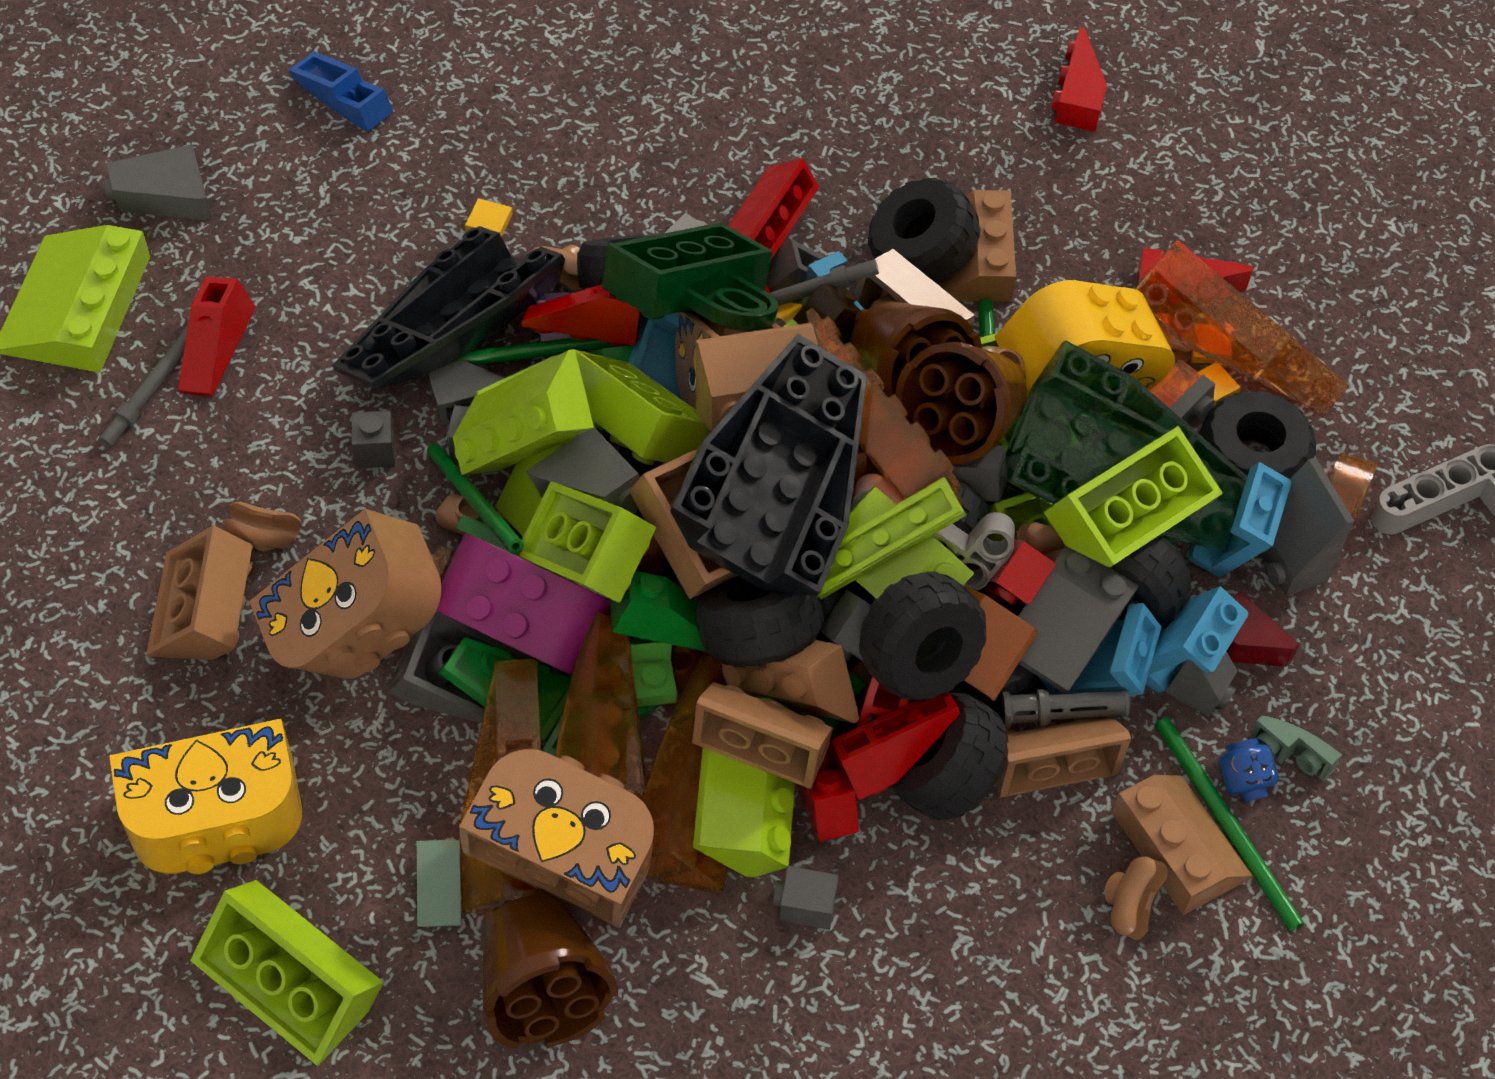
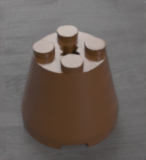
[850,301,982,405]
[895,342,1027,465]
[482,888,618,1049]

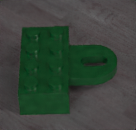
[601,222,778,330]

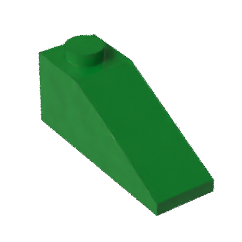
[610,571,706,652]

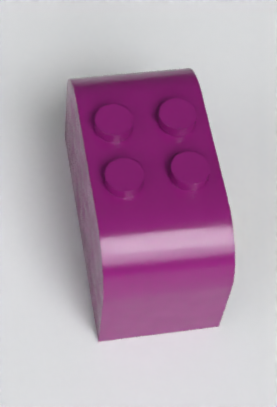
[436,533,612,680]

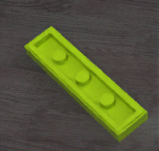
[817,477,967,599]

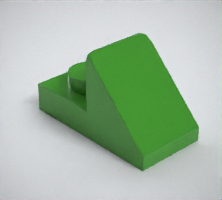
[624,635,677,707]

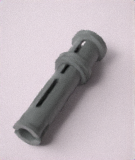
[1000,689,1130,729]

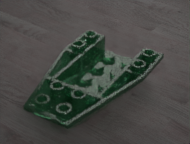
[1006,340,1247,552]

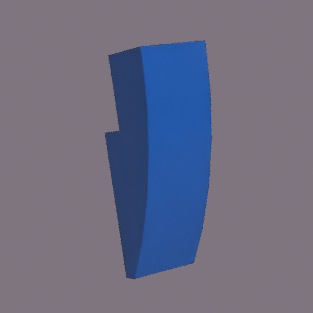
[288,51,393,131]

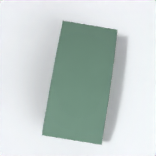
[1250,715,1342,782]
[416,840,461,927]

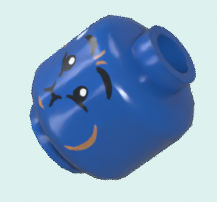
[1218,738,1279,802]

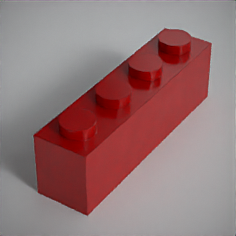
[728,158,819,260]

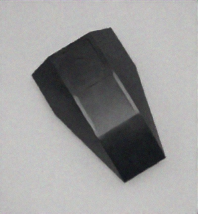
[332,226,565,389]
[670,334,868,596]

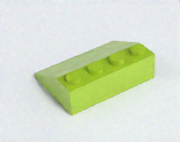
[0,225,150,373]

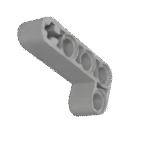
[1371,444,1495,534]
[851,474,1015,591]

